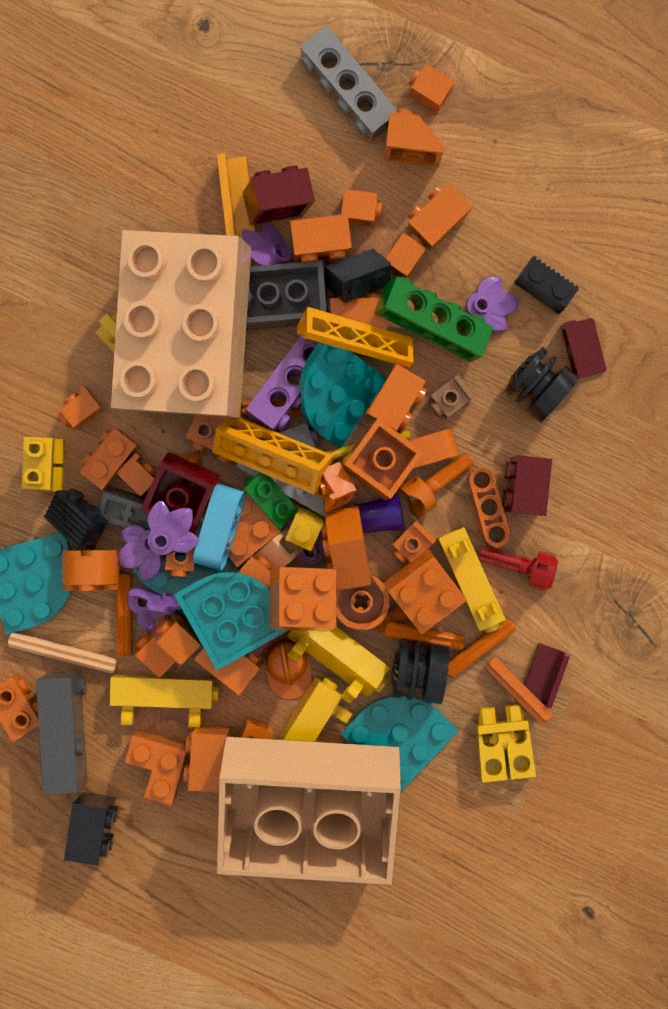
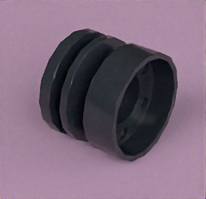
[504,346,579,423]
[391,639,449,704]

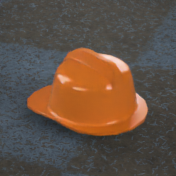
[264,633,312,699]

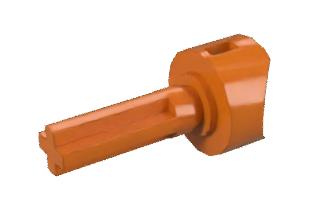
[398,452,474,519]

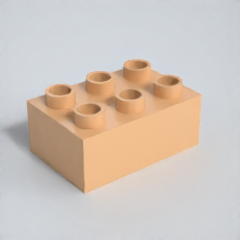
[111,230,252,418]
[217,737,401,885]

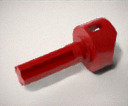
[478,545,558,590]

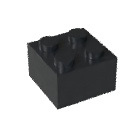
[64,792,119,866]

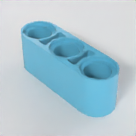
[193,484,246,571]

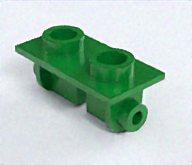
[243,472,298,530]

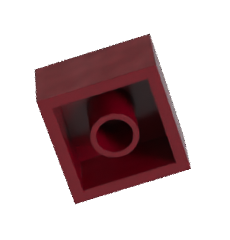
[243,166,315,225]
[140,452,220,534]
[501,455,552,516]

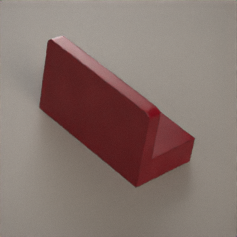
[560,318,606,379]
[524,643,570,708]

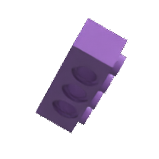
[245,335,319,432]

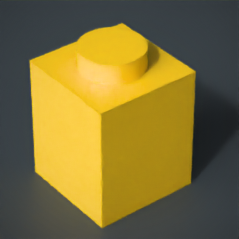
[285,507,325,551]

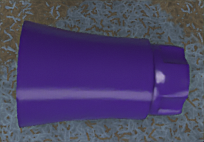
[354,492,405,534]

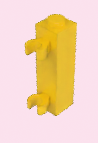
[437,527,506,633]
[287,626,390,704]
[110,674,219,728]
[276,676,352,742]

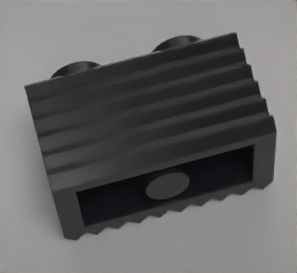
[325,248,391,303]
[514,256,579,314]
[44,489,108,551]

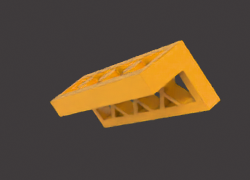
[217,153,260,266]
[297,307,414,368]
[212,417,333,495]

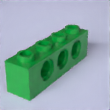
[374,277,493,362]

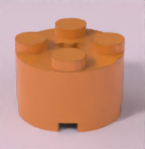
[62,550,119,591]
[336,574,390,630]

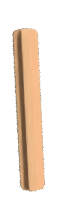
[8,632,117,674]

